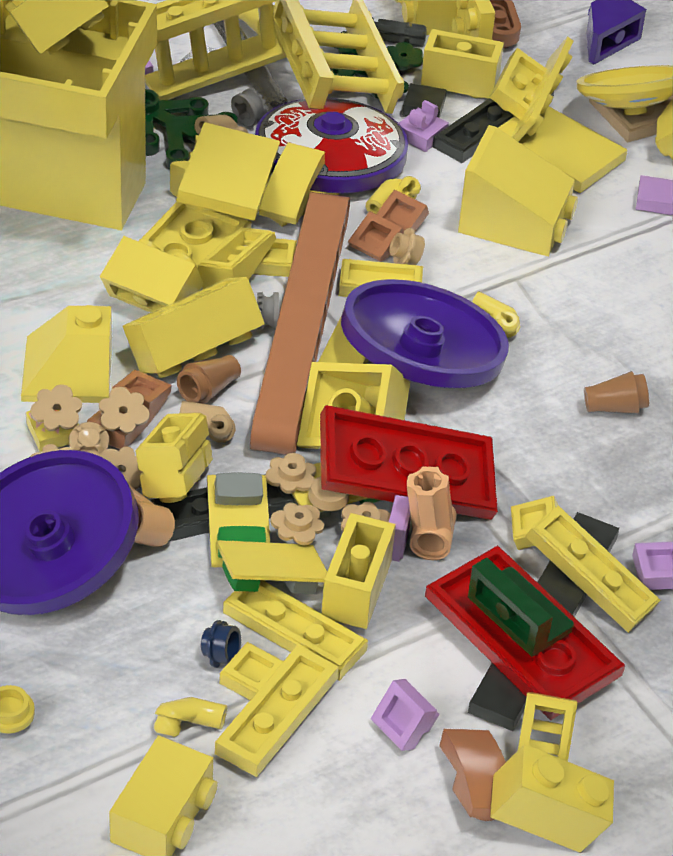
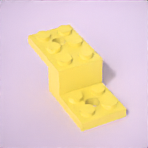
[395,0,495,40]

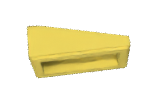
[198,227,276,289]
[517,692,578,761]

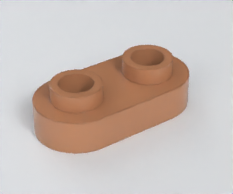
[490,0,521,48]

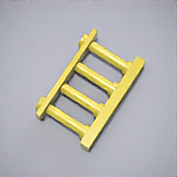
[145,0,287,100]
[273,0,404,114]

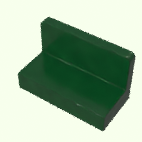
[468,557,574,657]

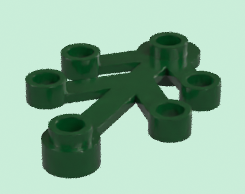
[145,89,238,170]

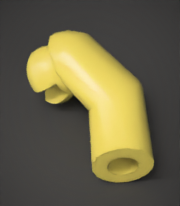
[365,176,421,214]
[472,291,520,338]
[154,697,227,737]

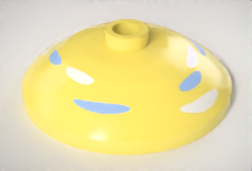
[576,65,673,115]

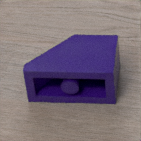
[586,0,647,65]

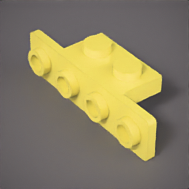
[489,36,574,142]

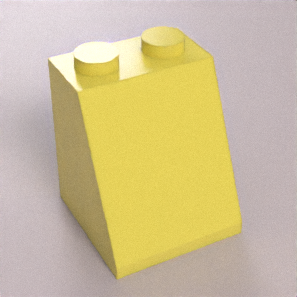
[458,125,578,257]

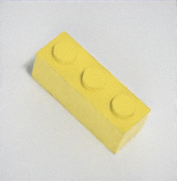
[122,277,265,378]

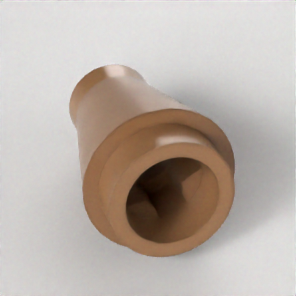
[177,355,241,404]
[584,371,649,413]

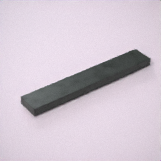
[468,512,619,731]

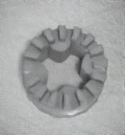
[231,88,268,126]
[257,292,279,330]

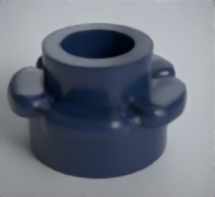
[201,620,241,668]

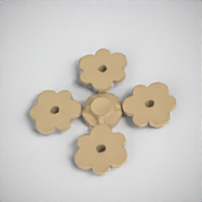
[30,385,149,490]
[265,453,391,545]

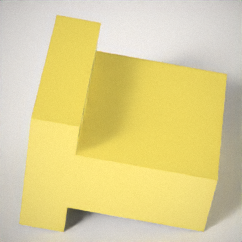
[0,0,157,230]

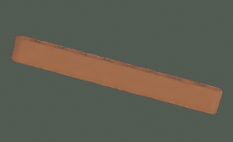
[250,192,350,455]

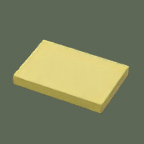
[498,106,627,193]
[176,122,280,221]
[141,201,252,271]

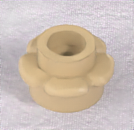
[389,228,425,265]

